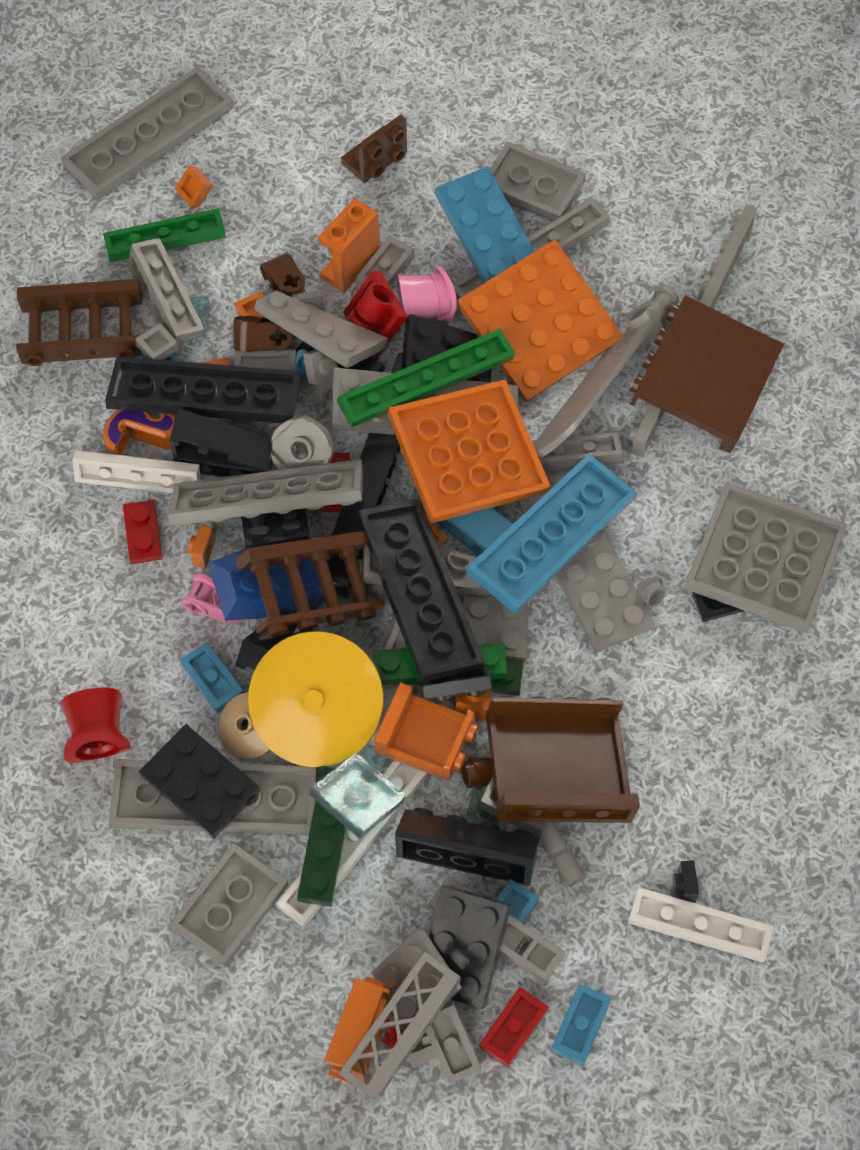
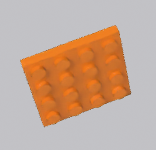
[456,239,623,403]
[387,379,551,524]

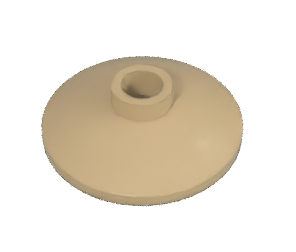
[218,692,270,759]

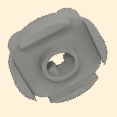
[271,415,336,470]

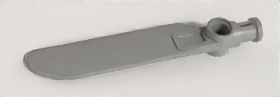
[533,285,679,458]

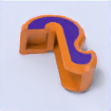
[103,410,176,455]

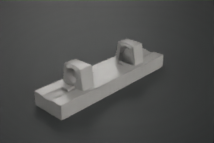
[429,875,566,984]

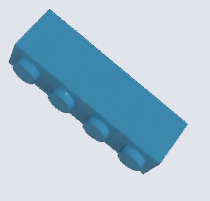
[421,500,515,556]

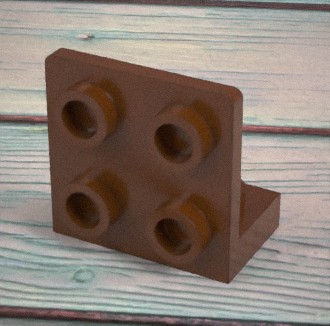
[341,114,407,184]

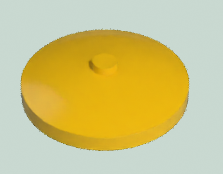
[248,632,384,767]

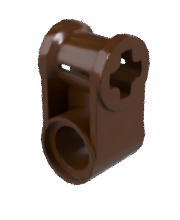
[260,252,306,297]
[233,316,292,352]

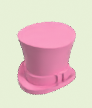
[397,265,456,323]

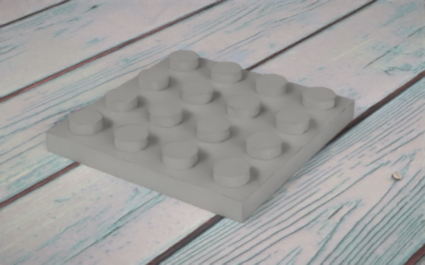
[684,482,847,633]

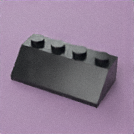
[395,808,540,886]

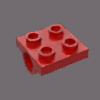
[343,271,408,356]

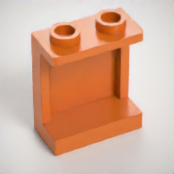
[318,199,380,293]
[374,682,479,782]

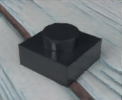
[672,860,699,903]

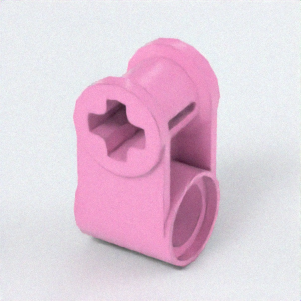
[181,573,242,624]

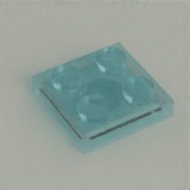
[309,753,406,839]

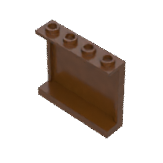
[630,295,784,453]
[486,695,640,823]

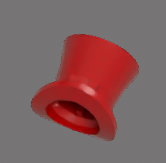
[60,687,131,763]

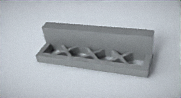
[128,238,205,356]
[339,951,460,1103]

